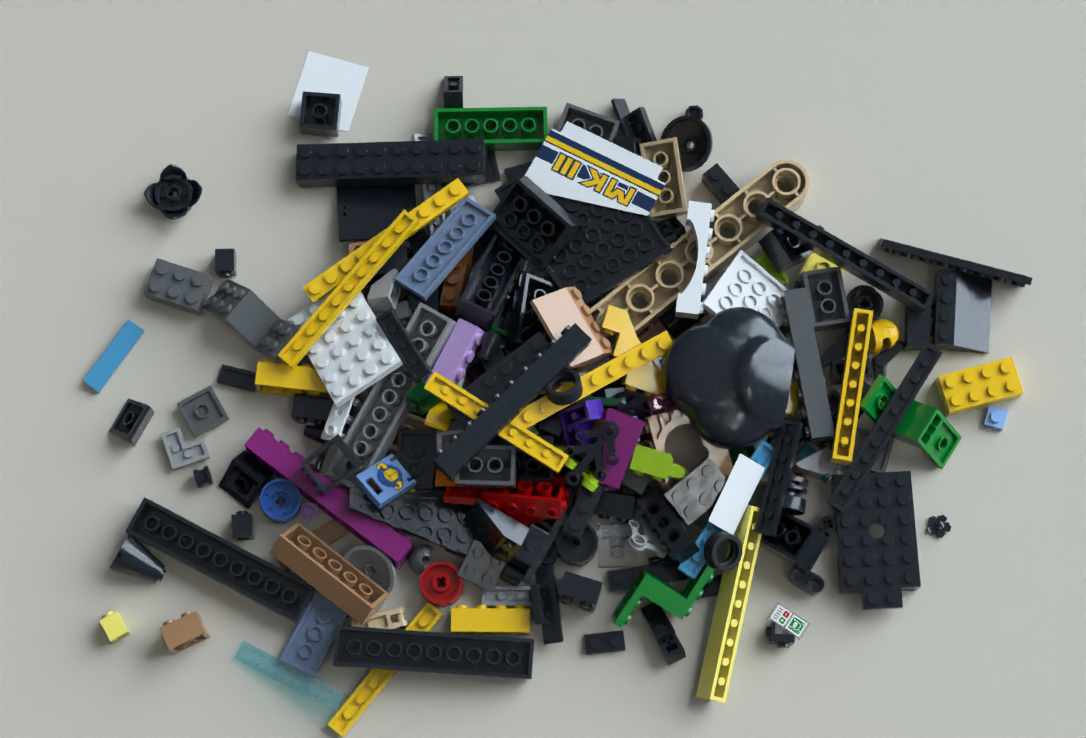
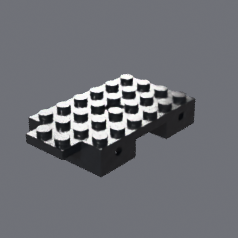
[830,471,921,610]

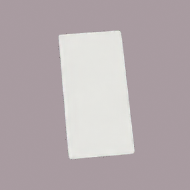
[708,454,765,535]

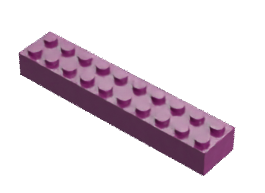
[244,427,413,570]

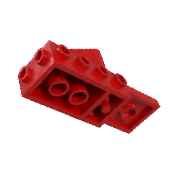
[444,476,570,526]

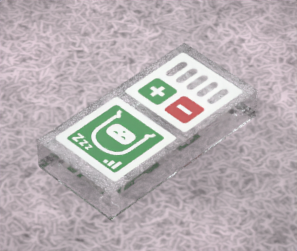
[767,602,811,641]

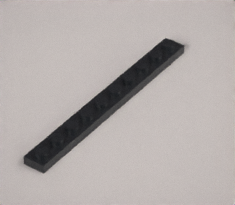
[826,342,943,514]

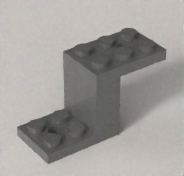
[203,279,300,361]

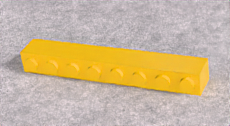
[830,308,873,466]

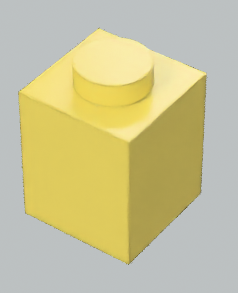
[100,611,131,644]

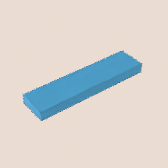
[83,320,145,393]

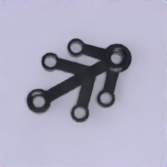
[563,421,619,486]

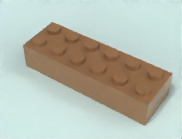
[270,522,389,625]

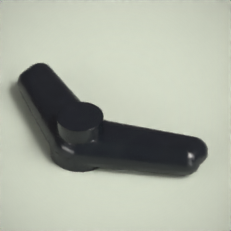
[872,340,905,380]

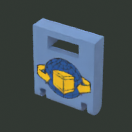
[355,454,417,509]

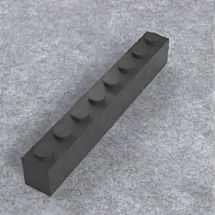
[779,287,835,443]

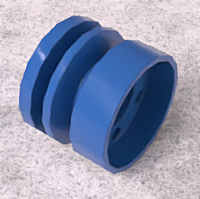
[260,479,301,524]

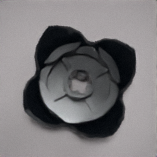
[144,164,202,220]

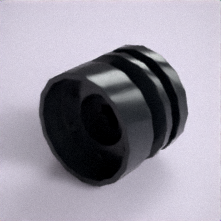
[782,474,809,516]

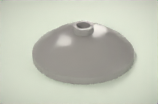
[344,545,396,593]

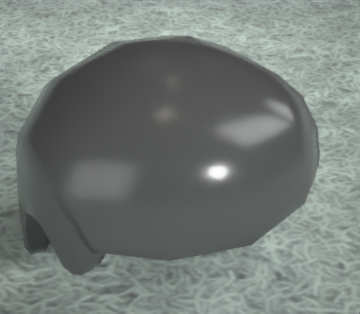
[408,544,434,575]

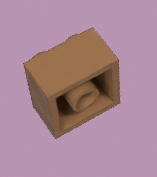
[159,610,210,654]

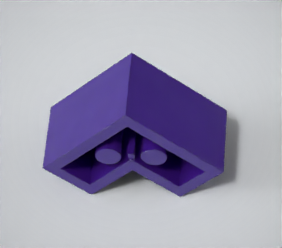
[558,399,606,450]

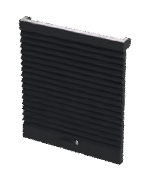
[337,185,418,242]

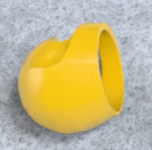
[868,319,899,354]

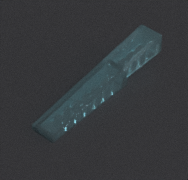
[234,640,346,713]

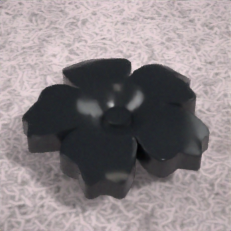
[927,515,951,538]

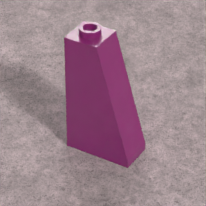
[600,408,645,490]

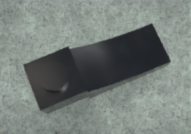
[641,602,686,665]

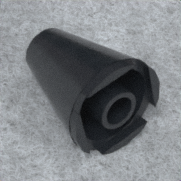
[110,535,166,582]

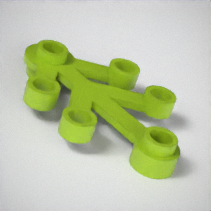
[554,443,601,492]

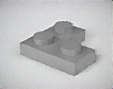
[161,427,210,471]

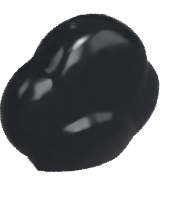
[661,307,795,450]

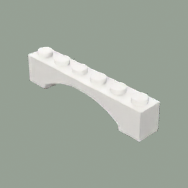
[675,201,715,319]

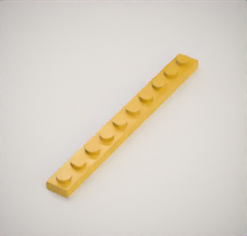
[302,178,469,304]
[278,209,420,369]
[513,330,673,429]

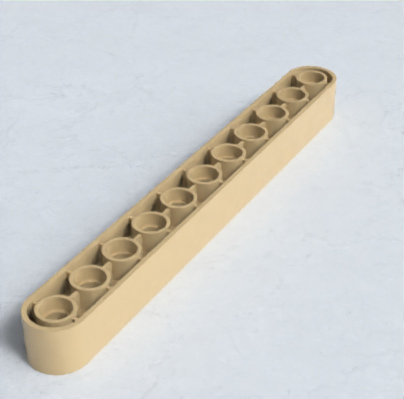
[540,160,809,394]

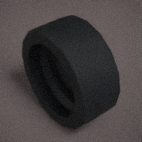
[545,368,583,406]
[704,531,742,571]

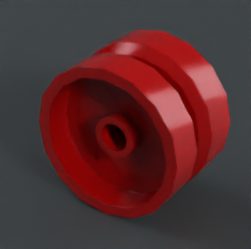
[420,561,464,608]

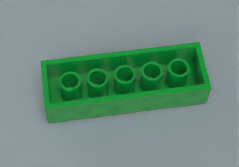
[434,107,548,151]

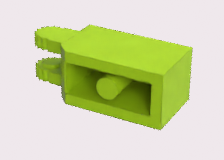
[629,444,686,481]

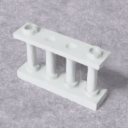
[321,385,374,441]

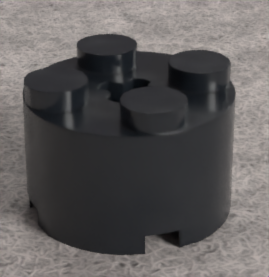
[846,285,884,322]

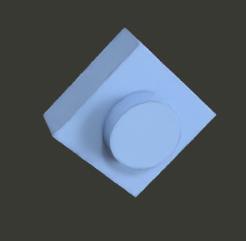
[983,406,1008,431]

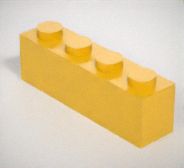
[451,605,530,635]

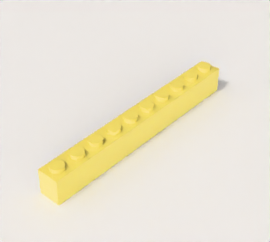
[696,505,762,703]

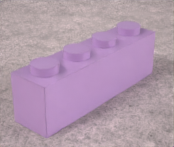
[425,318,485,385]

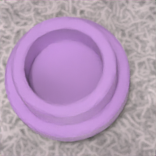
[300,502,320,520]

